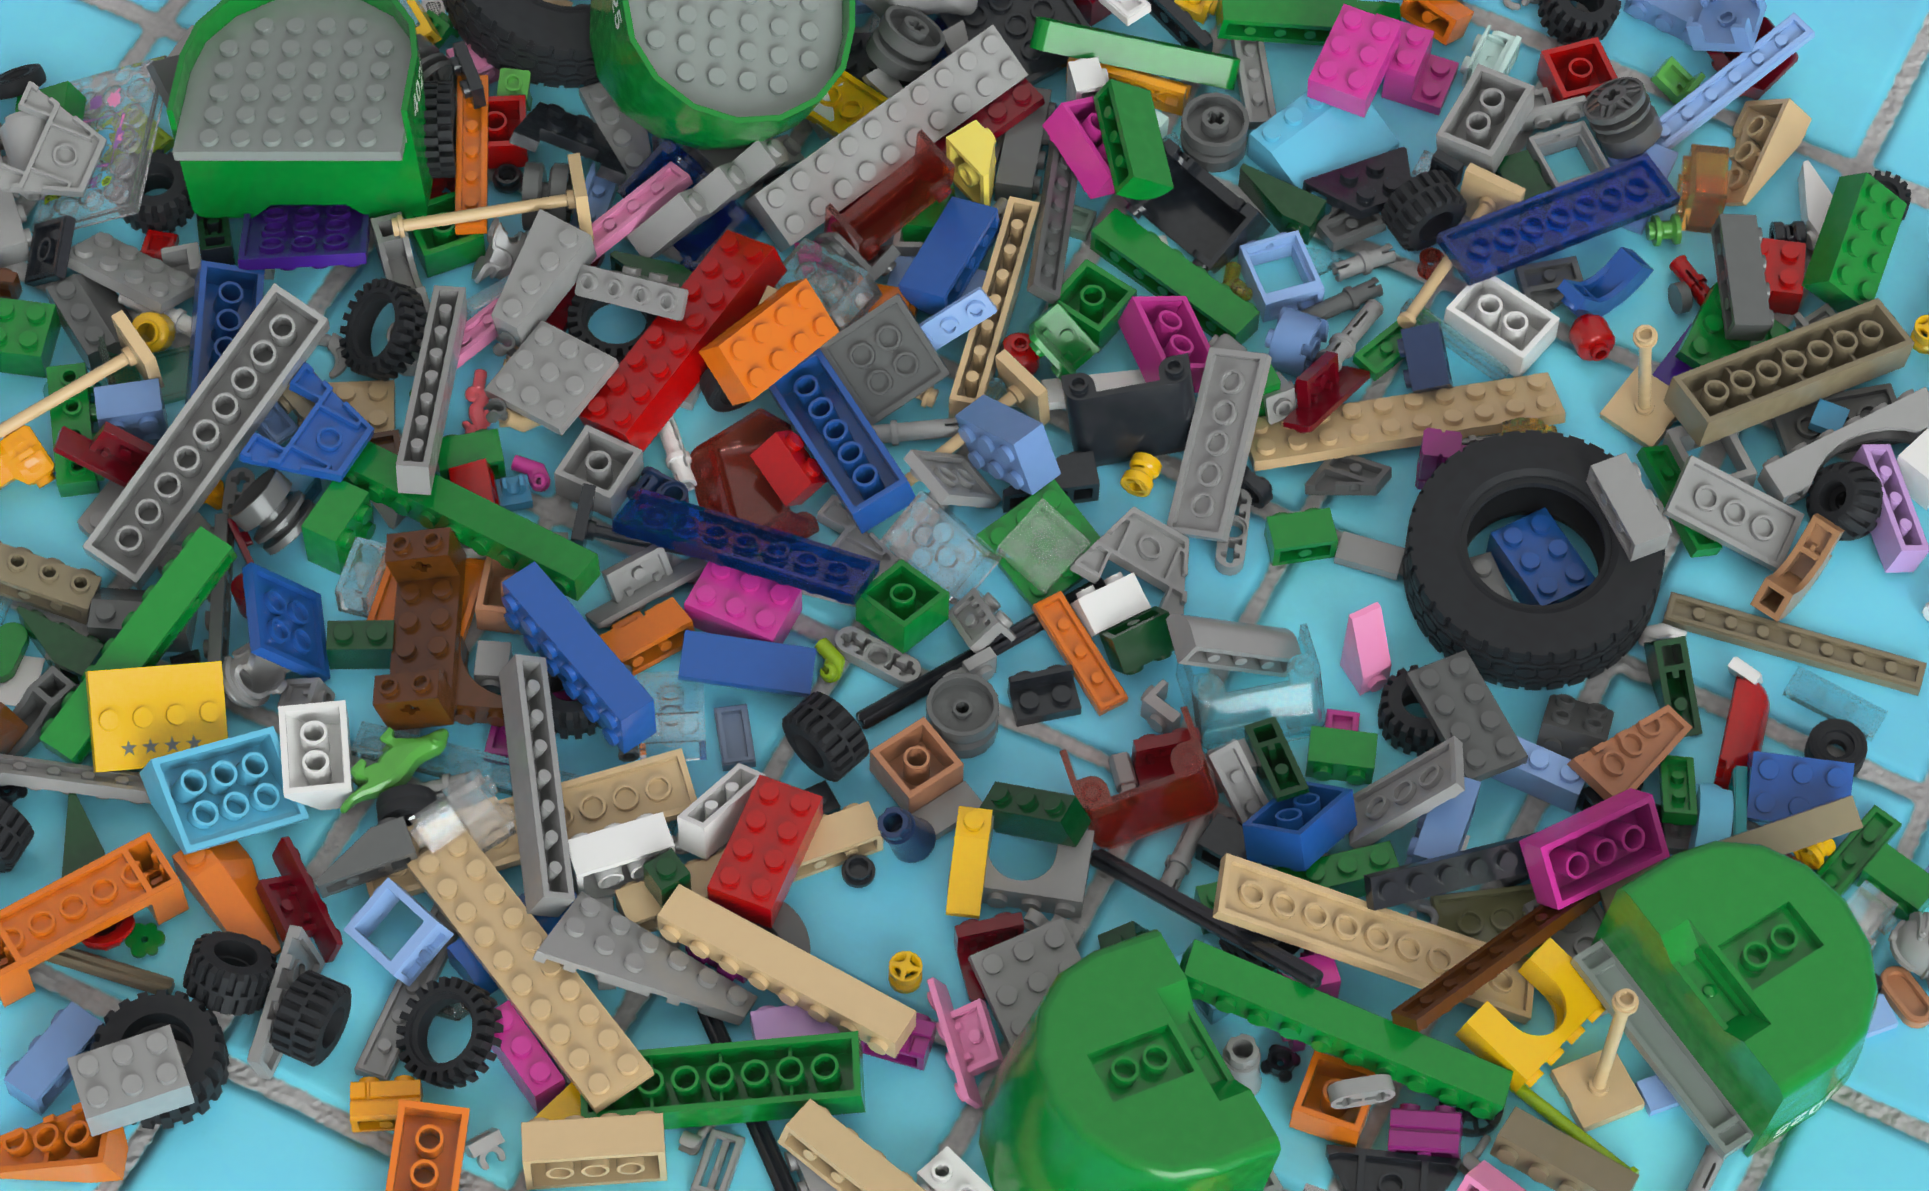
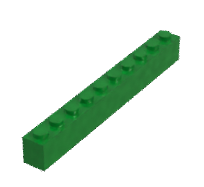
[343,441,600,601]
[1180,939,1513,1121]

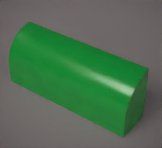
[1093,79,1174,200]

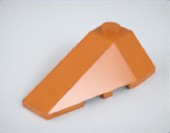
[172,840,282,956]
[0,1102,128,1183]

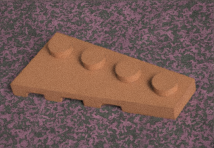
[1567,705,1693,800]

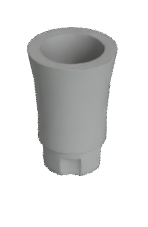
[1222,1034,1262,1096]

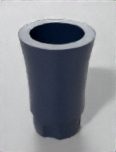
[877,807,936,863]

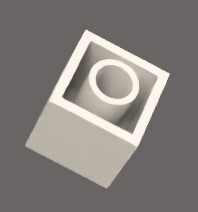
[1897,427,1929,510]

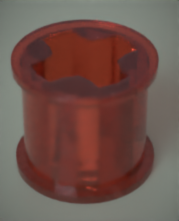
[1417,247,1444,280]

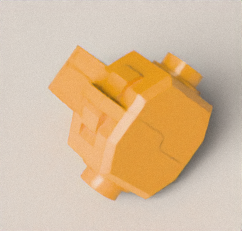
[0,425,56,490]

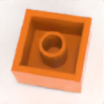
[1289,1050,1376,1148]

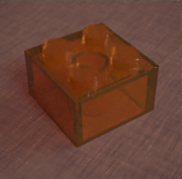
[1675,144,1729,234]

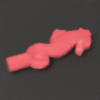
[462,369,491,434]

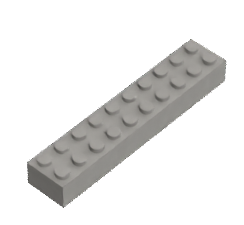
[745,25,1028,252]
[82,283,330,590]

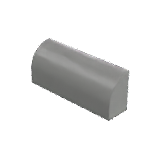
[1166,614,1303,678]

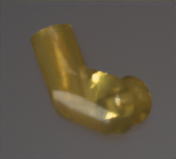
[1222,262,1253,301]

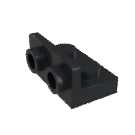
[1007,665,1082,727]

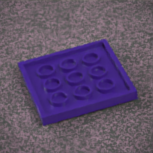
[238,205,371,271]

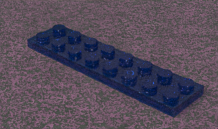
[1436,153,1680,286]
[612,488,880,605]

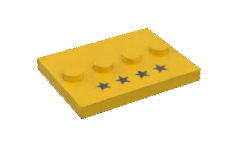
[85,661,228,773]

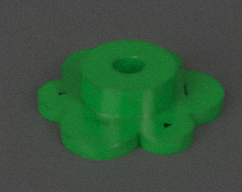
[125,923,166,958]

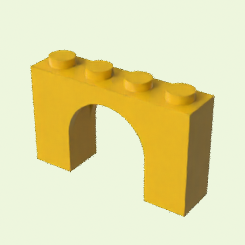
[1455,938,1606,1093]

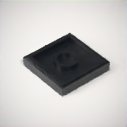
[24,215,76,287]

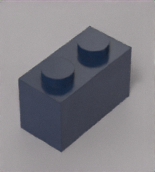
[1397,322,1453,393]

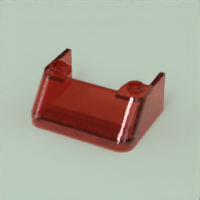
[824,129,955,261]
[1059,706,1220,849]

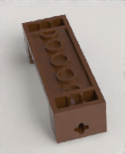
[372,527,466,731]

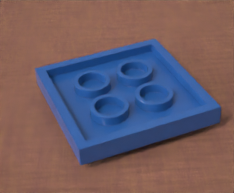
[242,562,330,682]

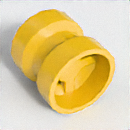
[1120,452,1162,497]

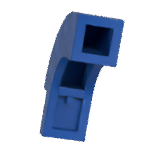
[1557,247,1654,317]

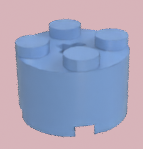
[1265,306,1329,377]

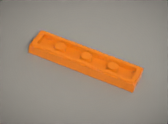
[1032,591,1129,716]

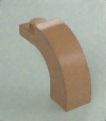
[1750,513,1845,622]

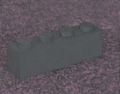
[994,84,1056,201]
[1711,214,1774,341]

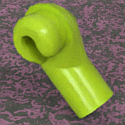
[814,638,845,683]

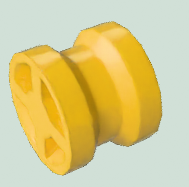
[1910,314,1929,354]
[1793,839,1836,870]
[888,951,923,994]

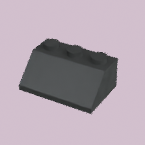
[45,274,133,371]
[87,587,198,653]

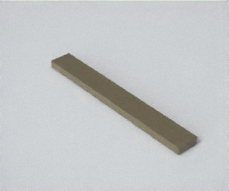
[1662,592,1927,696]
[1599,795,1863,914]

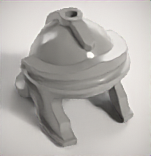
[472,218,530,284]
[222,643,291,708]
[1888,911,1929,989]

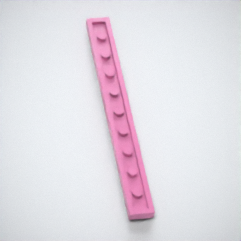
[457,161,693,369]

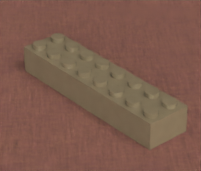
[1664,298,1914,447]

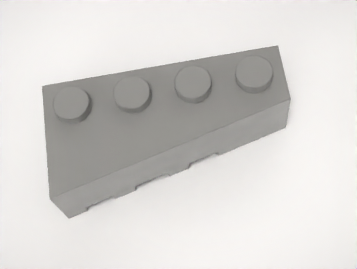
[491,209,597,347]

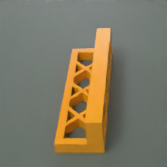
[1066,57,1192,116]

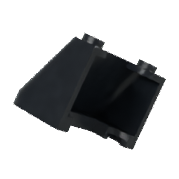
[1122,138,1271,274]
[1061,353,1196,467]

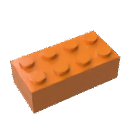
[699,278,839,406]
[385,1099,470,1191]

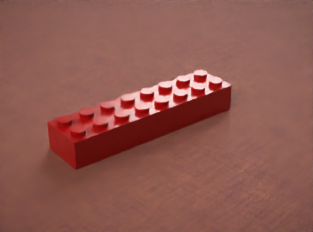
[579,229,787,452]

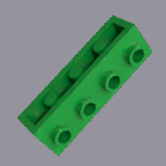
[46,362,105,498]

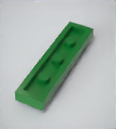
[1636,445,1722,558]

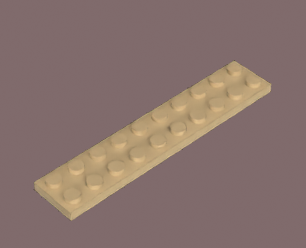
[1249,372,1566,472]
[355,748,697,898]
[407,827,654,1114]
[1212,853,1534,1025]

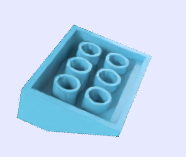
[1247,92,1399,200]
[139,726,309,855]

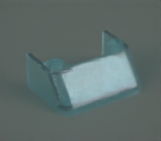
[1175,623,1326,754]

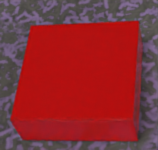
[140,229,180,262]

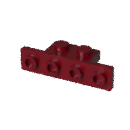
[1283,351,1370,433]
[53,421,155,488]
[255,836,343,963]

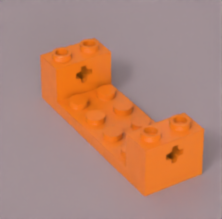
[0,832,189,1007]

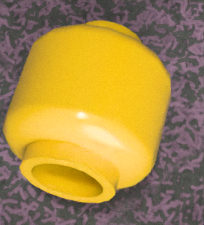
[132,311,176,353]

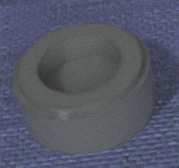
[1668,281,1693,314]

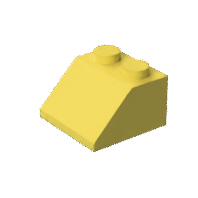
[946,120,996,206]

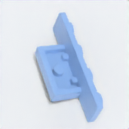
[919,287,997,350]

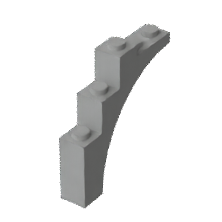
[627,134,804,259]

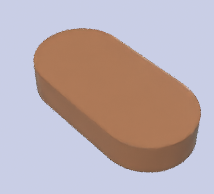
[1880,966,1929,1029]

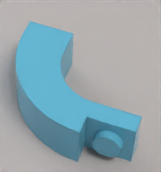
[1688,783,1734,849]

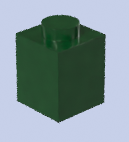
[643,848,692,907]

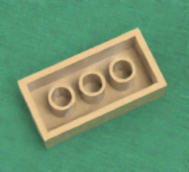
[521,1111,667,1190]

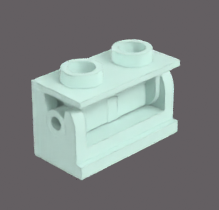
[1460,24,1522,87]

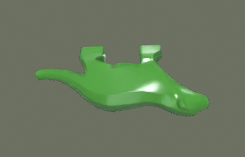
[340,727,449,814]

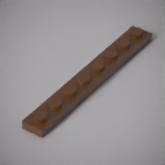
[1391,891,1601,1032]

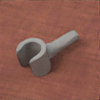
[678,1125,717,1155]
[1460,1134,1491,1176]

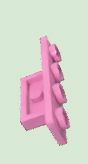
[927,977,1003,1109]

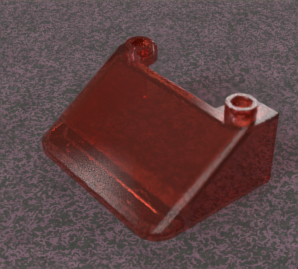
[690,408,820,553]

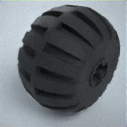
[1806,461,1883,541]

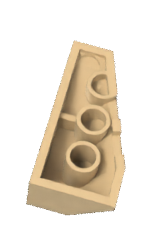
[1720,98,1812,206]

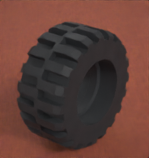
[91,990,230,1129]

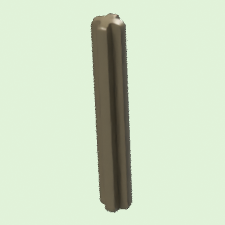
[46,947,175,995]

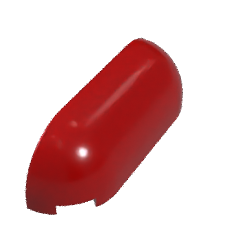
[1713,676,1770,790]

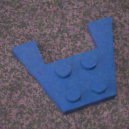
[239,362,374,483]

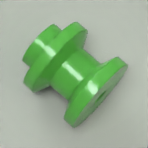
[1645,213,1682,246]

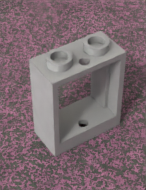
[1526,120,1616,212]
[1662,425,1757,487]

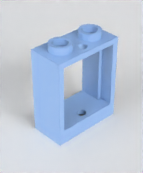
[1237,230,1325,323]
[343,877,454,987]

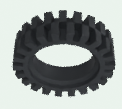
[424,80,457,179]
[339,278,427,381]
[567,295,657,364]
[396,976,504,1089]

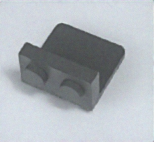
[814,232,901,283]
[1536,694,1614,760]

